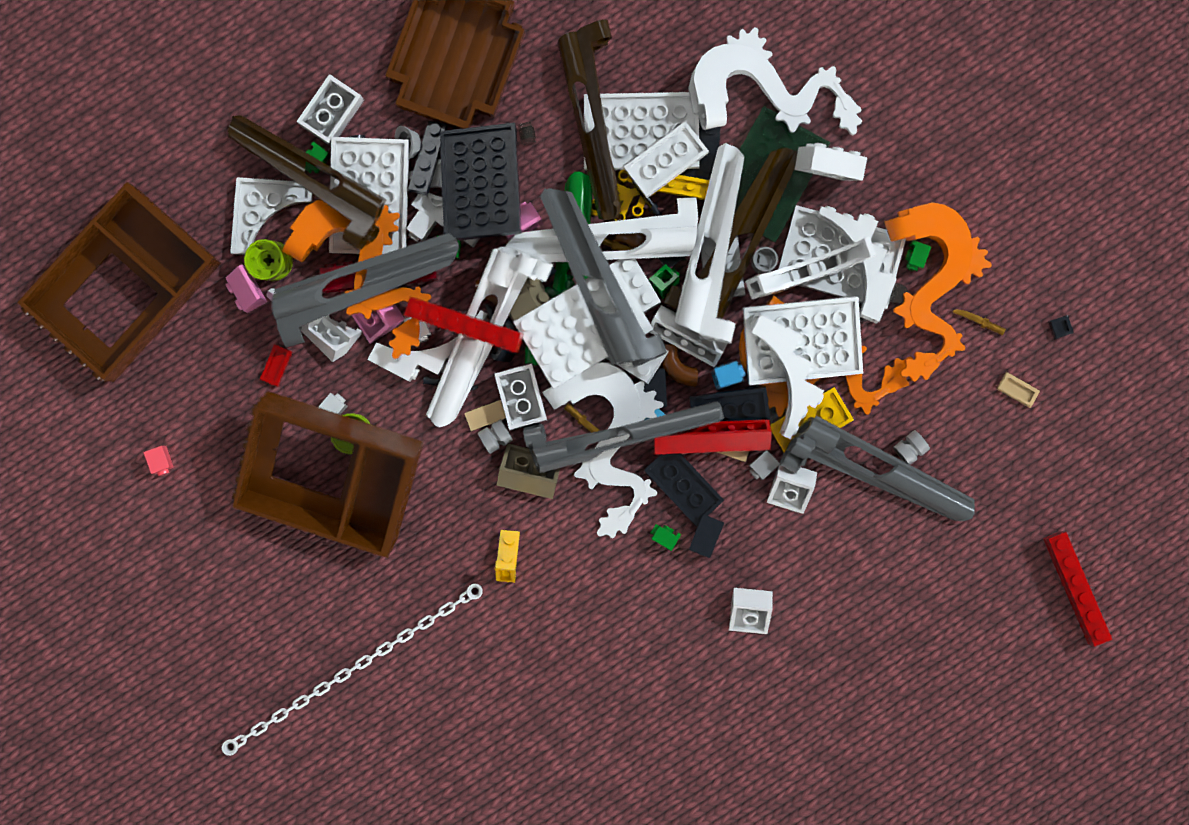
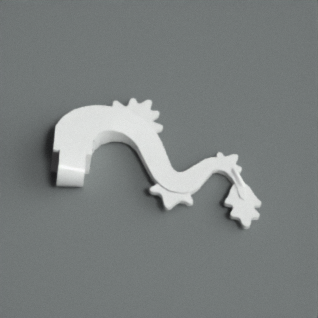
[688,27,862,135]
[542,362,664,538]

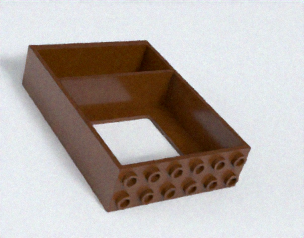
[17,182,221,382]
[232,391,424,558]

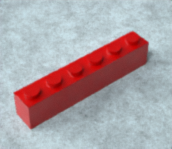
[404,297,524,352]
[653,420,771,454]
[1043,531,1112,647]

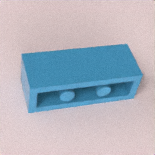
[711,361,745,390]

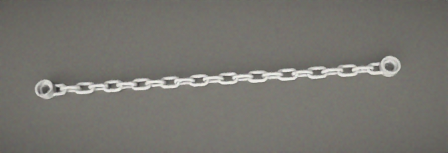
[222,584,483,756]

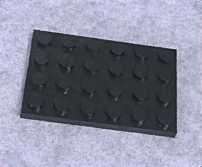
[440,122,522,241]

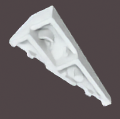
[267,288,362,362]

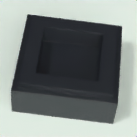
[1048,315,1074,339]

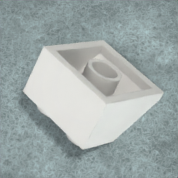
[767,463,817,514]
[729,588,772,634]

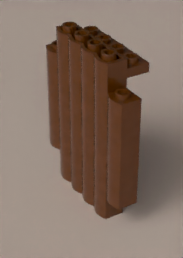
[385,0,525,129]

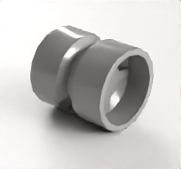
[751,247,778,274]
[478,419,513,454]
[893,430,930,465]

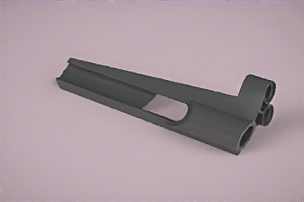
[540,188,667,367]
[272,233,459,348]
[523,402,724,473]

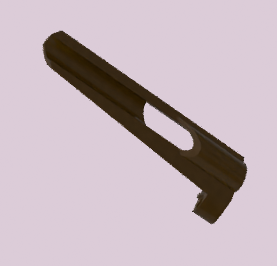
[557,19,621,220]
[228,115,387,250]
[664,148,798,319]

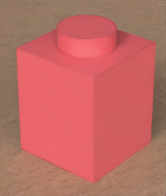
[144,446,174,476]

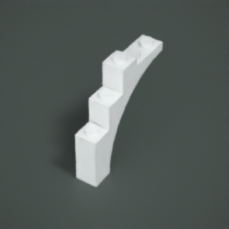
[816,206,897,323]
[745,237,876,299]
[368,310,489,382]
[748,313,824,439]

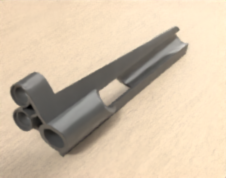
[780,416,975,521]

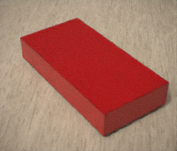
[260,344,293,387]

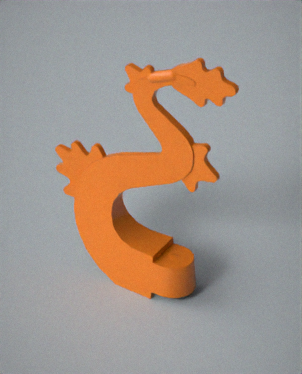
[282,199,431,359]
[884,202,992,381]
[739,295,913,417]

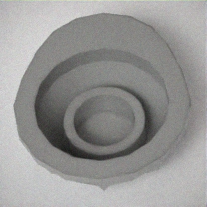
[395,126,421,159]

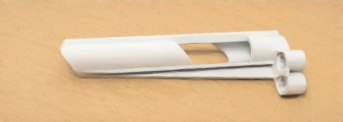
[674,143,744,343]
[505,197,698,262]
[426,247,553,427]

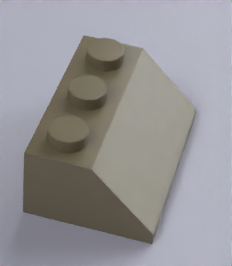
[509,277,551,322]
[497,444,560,499]

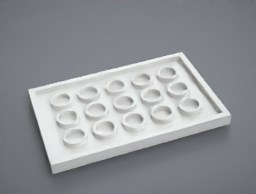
[584,92,699,170]
[329,137,409,254]
[778,205,906,309]
[513,263,653,389]
[743,296,863,385]

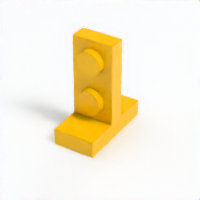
[495,530,520,583]

